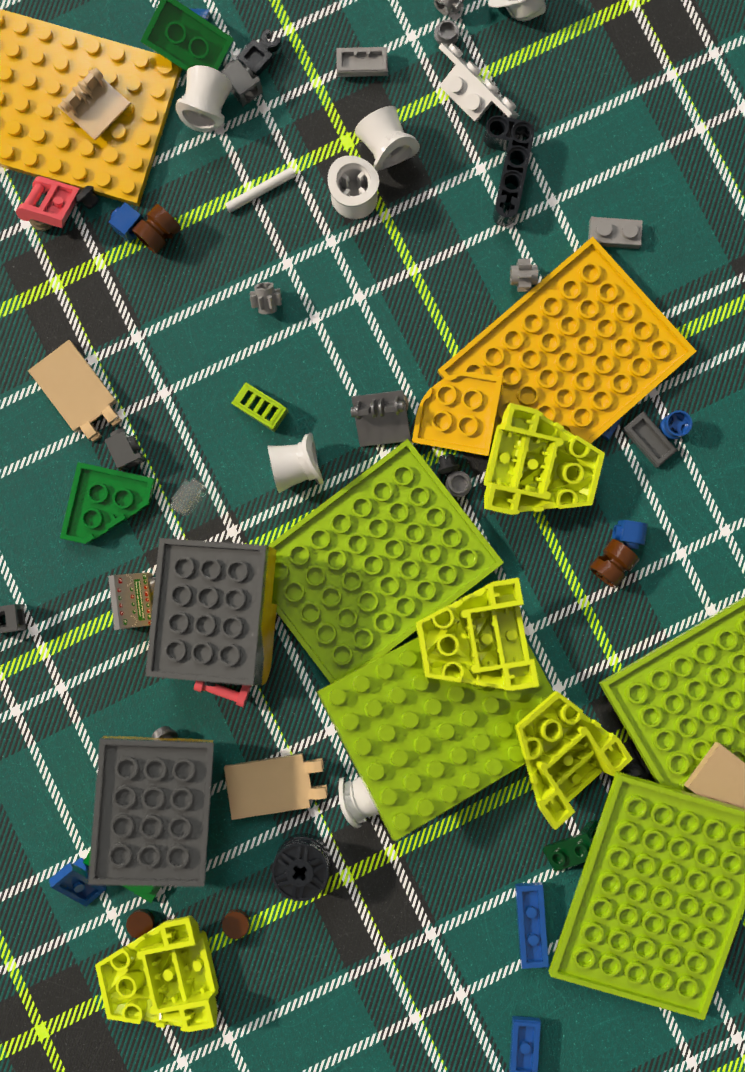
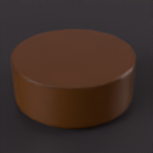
[126,909,155,938]
[222,909,250,939]

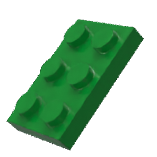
[140,0,234,72]

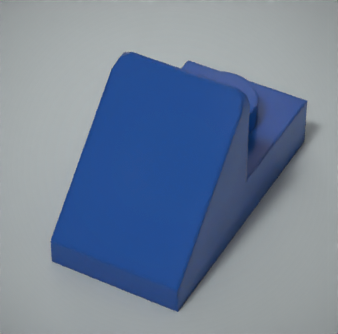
[49,857,106,906]

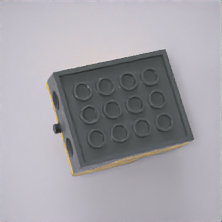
[145,538,277,686]
[88,736,214,887]

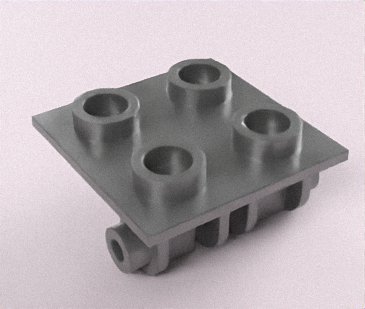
[351,390,411,447]

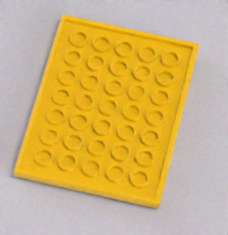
[0,9,182,207]
[437,237,696,444]

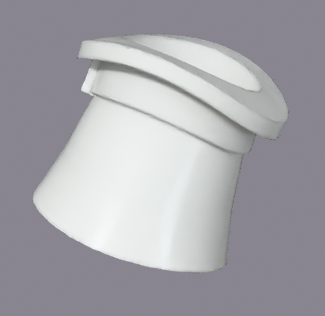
[176,65,232,132]
[355,106,420,171]
[328,156,379,219]
[268,433,324,493]
[338,777,379,828]

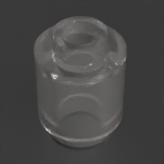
[169,477,207,517]

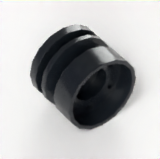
[271,833,331,902]

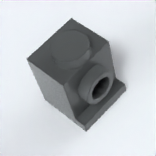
[221,59,263,107]
[105,428,147,471]
[0,604,26,634]

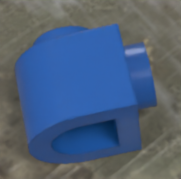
[612,520,648,549]

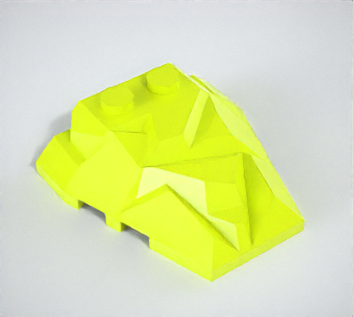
[484,403,605,515]
[416,578,539,691]
[515,691,633,830]
[95,915,219,1032]

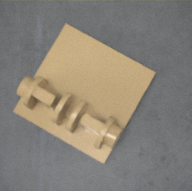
[58,68,131,141]

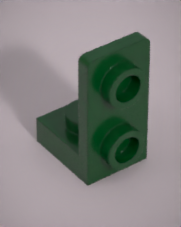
[543,819,598,871]

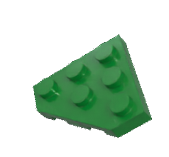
[60,462,156,544]

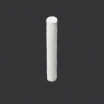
[225,167,296,213]

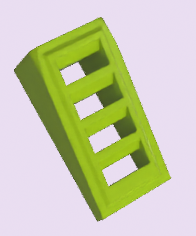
[231,382,289,432]

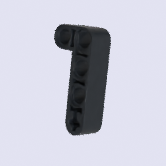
[484,116,534,227]

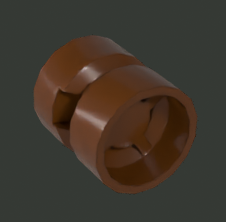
[132,204,181,255]
[589,539,639,589]

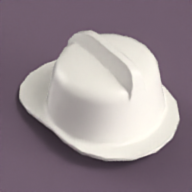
[488,0,546,21]

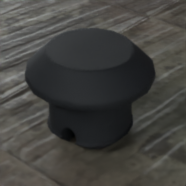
[76,186,99,209]
[437,454,460,475]
[621,763,644,779]

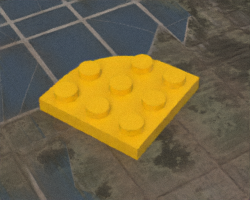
[412,372,504,456]

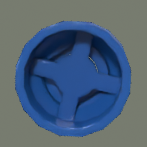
[659,410,692,440]

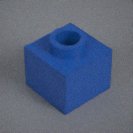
[109,202,144,243]

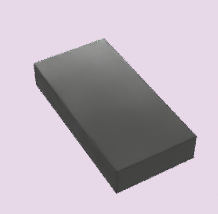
[622,411,677,468]

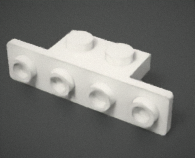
[439,43,519,122]

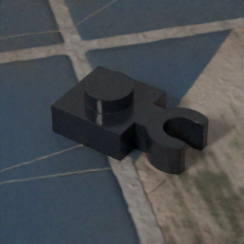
[237,28,281,77]

